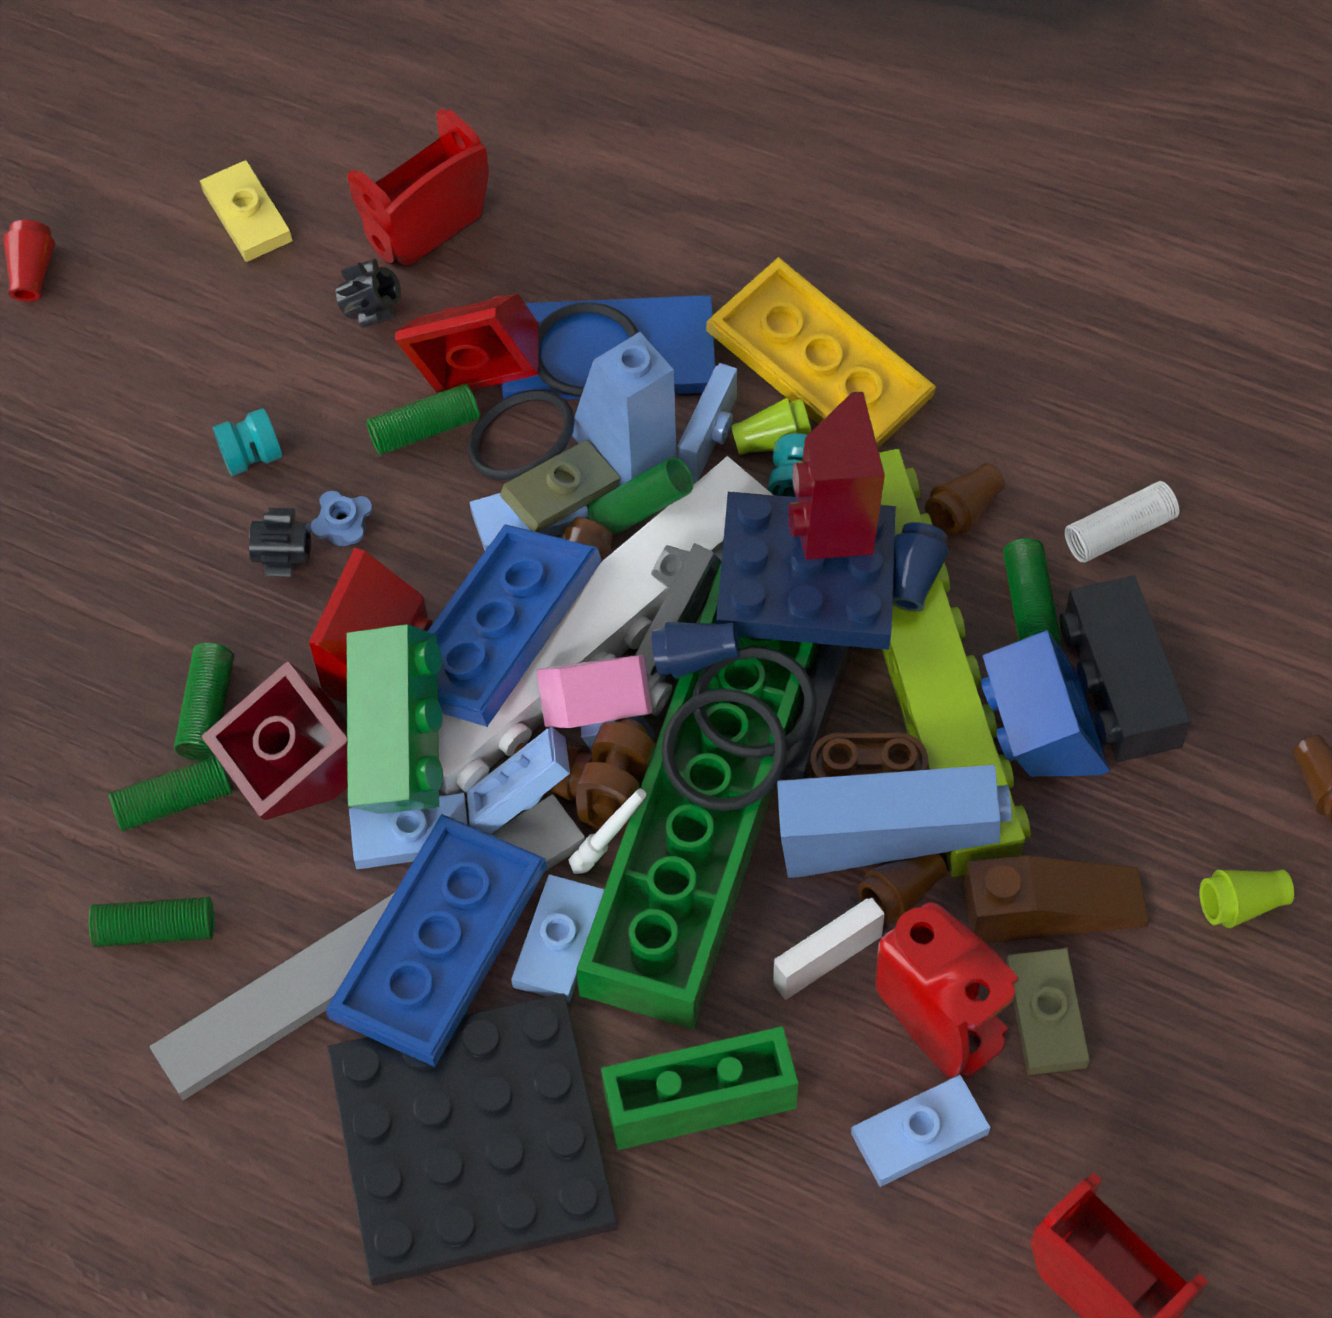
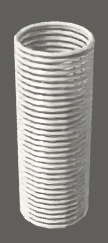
[1065,481,1179,563]

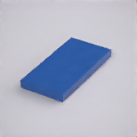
[502,295,715,399]
[427,524,602,727]
[326,814,547,1067]

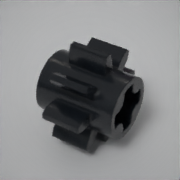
[336,258,401,328]
[249,508,311,577]

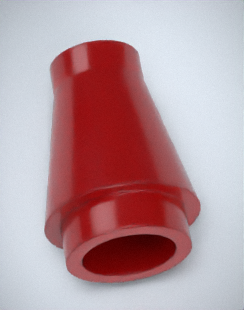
[3,220,56,302]

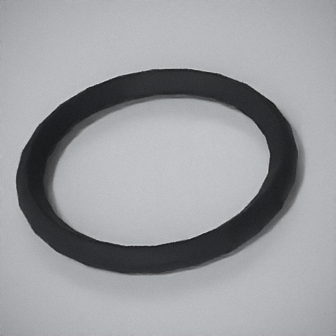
[538,302,639,397]
[468,390,575,480]
[693,646,817,758]
[661,688,787,811]

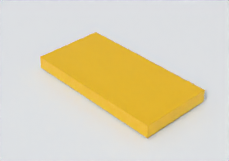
[706,257,936,448]

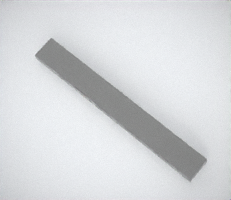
[149,794,585,1101]

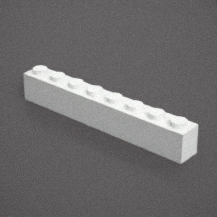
[438,456,773,796]

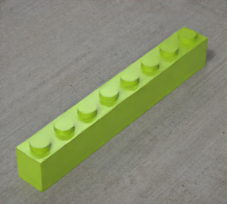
[879,449,1031,878]

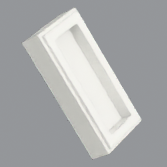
[773,898,884,1000]

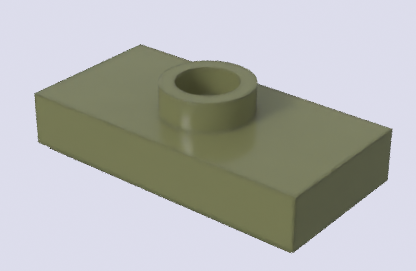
[500,440,621,532]
[1006,948,1090,1075]

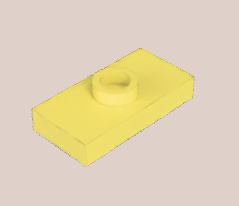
[200,160,292,262]

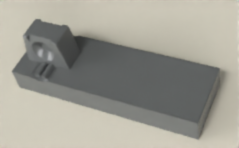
[635,543,721,715]

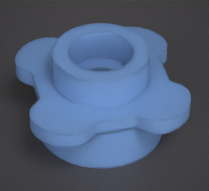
[311,491,372,546]

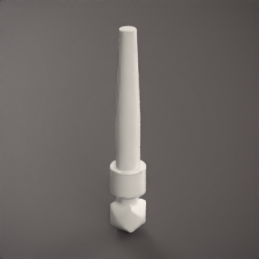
[568,789,646,874]

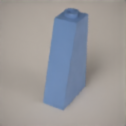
[572,332,677,498]
[777,765,1011,878]

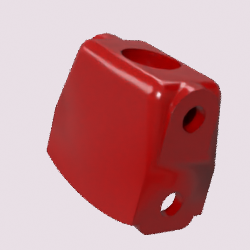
[347,108,489,266]
[875,902,1019,1079]
[1030,1172,1208,1318]

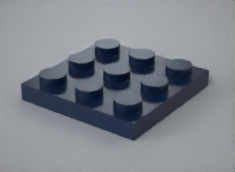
[716,491,896,650]

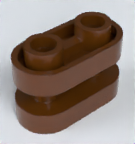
[575,718,655,838]
[809,733,928,779]

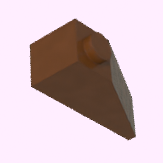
[962,855,1149,943]

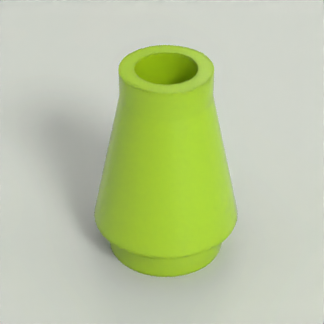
[731,397,811,456]
[1199,870,1294,928]

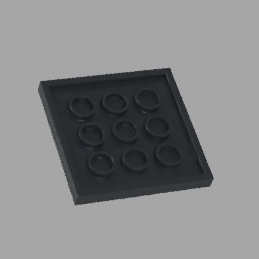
[327,993,617,1286]

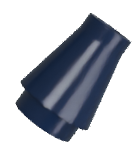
[892,522,950,611]
[651,622,741,679]

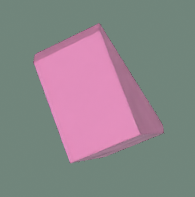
[536,655,653,728]

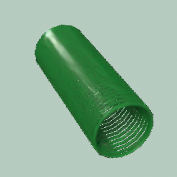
[366,383,480,456]
[588,457,694,536]
[1003,538,1061,645]
[173,642,235,761]
[108,756,233,832]
[89,896,215,948]

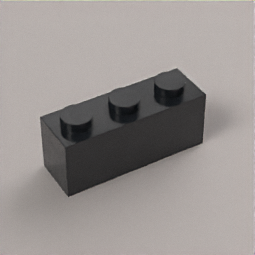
[1059,575,1191,763]

